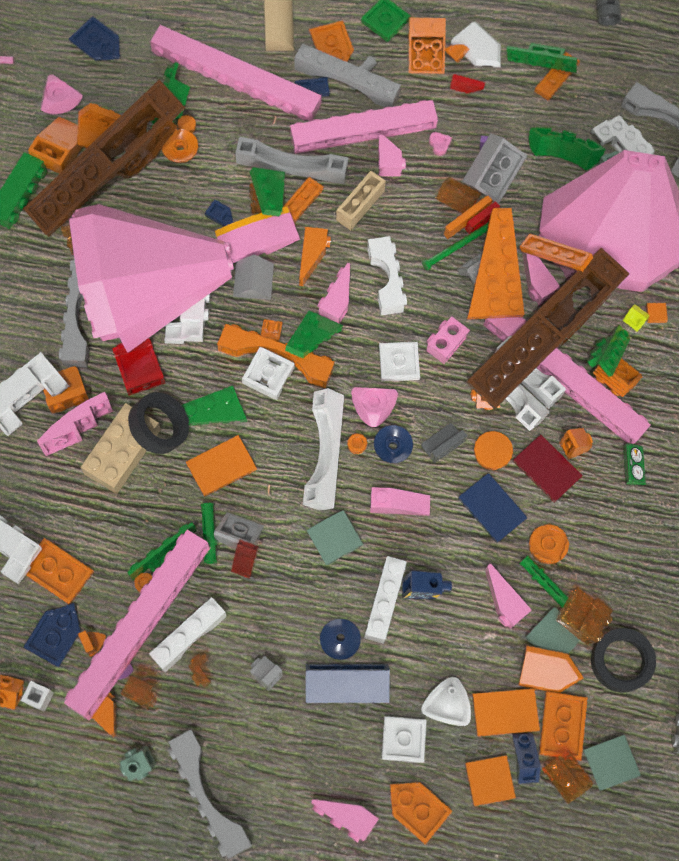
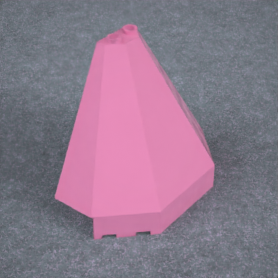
[539,150,679,292]
[69,204,234,353]

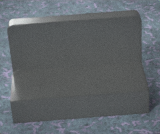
[421,423,467,464]

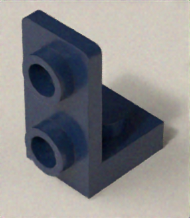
[512,733,541,784]

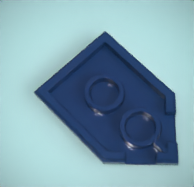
[68,16,120,61]
[23,603,81,668]

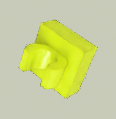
[622,304,650,332]

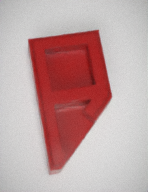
[450,74,485,94]

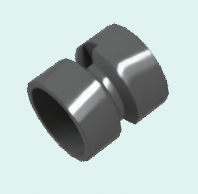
[596,0,621,26]

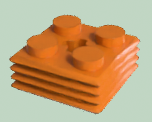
[593,358,642,397]

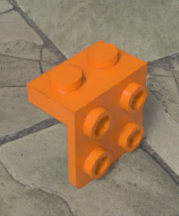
[77,103,121,148]
[43,366,89,414]

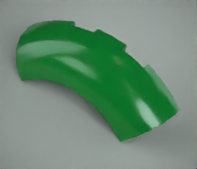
[529,127,606,170]

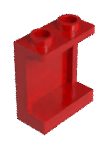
[112,337,166,396]

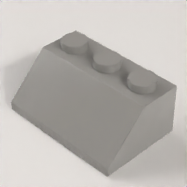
[462,133,527,204]

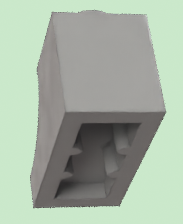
[250,656,283,691]

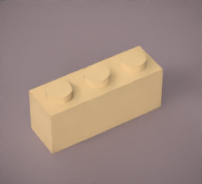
[336,171,386,230]

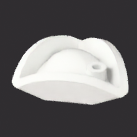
[421,677,471,726]

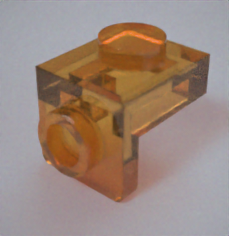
[188,654,211,689]

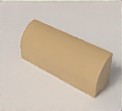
[264,0,294,51]

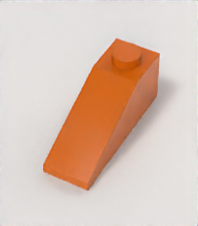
[299,227,331,286]

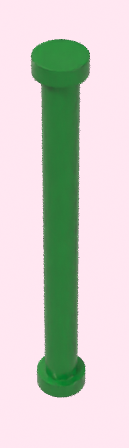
[422,222,489,271]

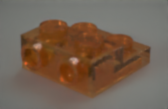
[556,587,613,645]

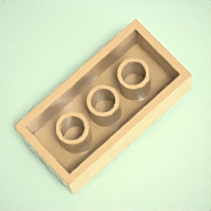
[80,403,161,494]

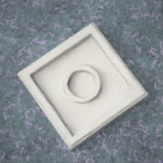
[379,342,420,382]
[381,716,426,763]

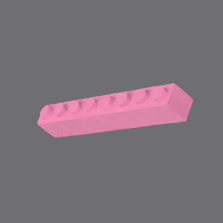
[290,100,438,154]

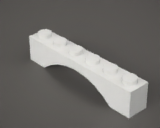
[303,388,344,511]

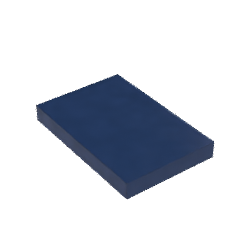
[458,473,527,543]

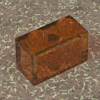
[121,675,158,711]

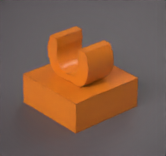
[261,319,283,342]

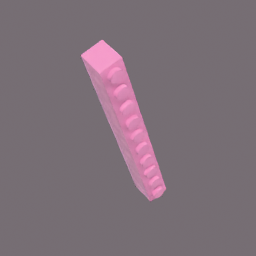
[150,25,322,122]
[483,317,651,444]
[64,530,210,721]

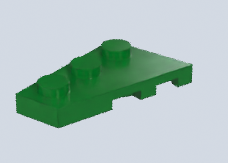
[250,167,285,217]
[285,310,343,358]
[181,385,247,426]

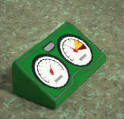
[623,443,646,485]

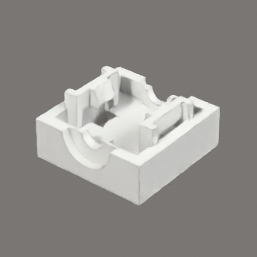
[242,347,295,400]

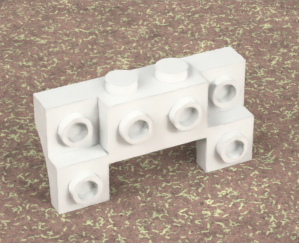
[591,115,655,154]
[164,294,210,344]
[0,352,69,436]
[0,516,42,584]

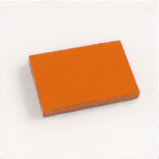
[186,435,257,497]
[26,538,94,604]
[472,689,540,737]
[539,691,587,761]

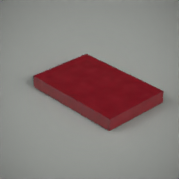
[513,434,583,503]

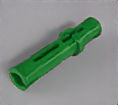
[201,503,218,564]
[519,555,571,608]

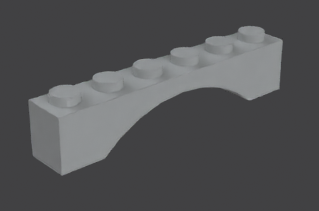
[295,43,401,108]
[621,82,679,129]
[235,137,348,184]
[59,259,89,368]
[167,730,252,859]

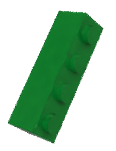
[0,152,47,229]

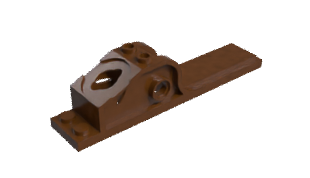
[23,79,185,237]
[466,248,630,409]

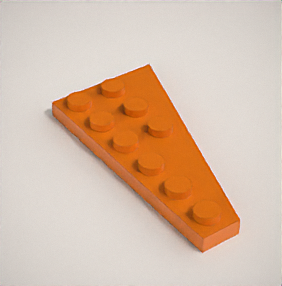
[467,208,525,320]

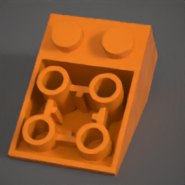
[408,18,446,74]
[28,117,82,174]

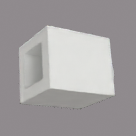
[21,681,54,712]

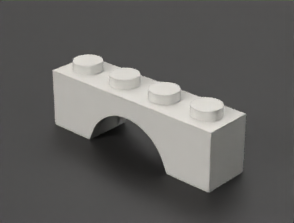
[367,236,407,316]
[495,335,566,409]
[506,384,550,431]
[364,556,407,644]
[149,597,227,672]

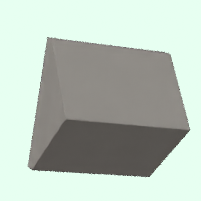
[233,254,274,300]
[214,512,264,555]

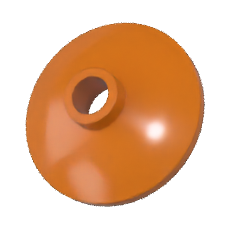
[162,129,198,163]

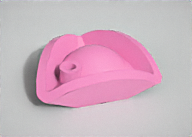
[41,75,83,114]
[351,387,398,427]

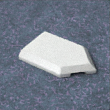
[450,22,501,67]

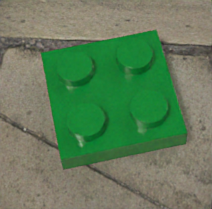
[361,0,411,42]

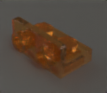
[436,177,481,213]
[542,750,594,804]

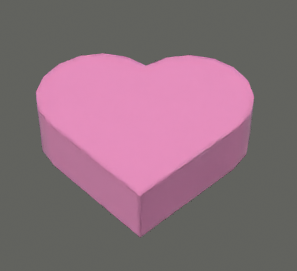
[429,132,452,156]

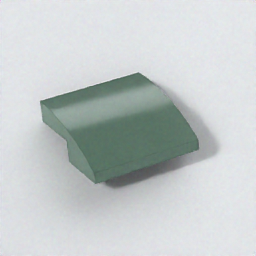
[307,510,364,565]
[525,607,585,653]
[584,735,641,791]

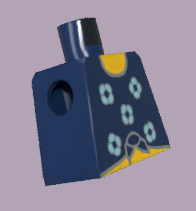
[402,571,452,599]

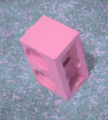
[426,317,470,364]

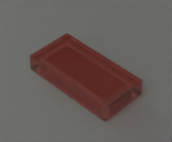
[231,539,259,579]

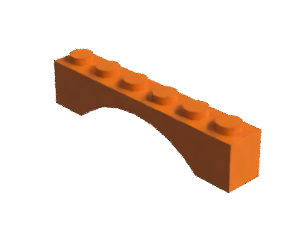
[217,324,335,389]

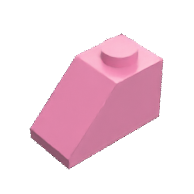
[378,135,405,176]

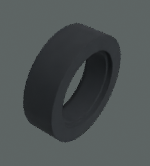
[128,392,189,454]
[591,628,656,693]

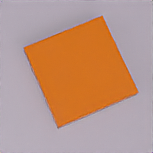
[465,755,516,806]

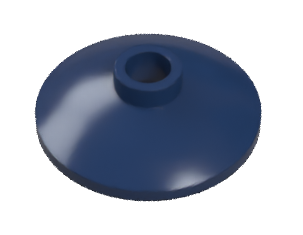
[374,425,413,464]
[320,619,361,660]

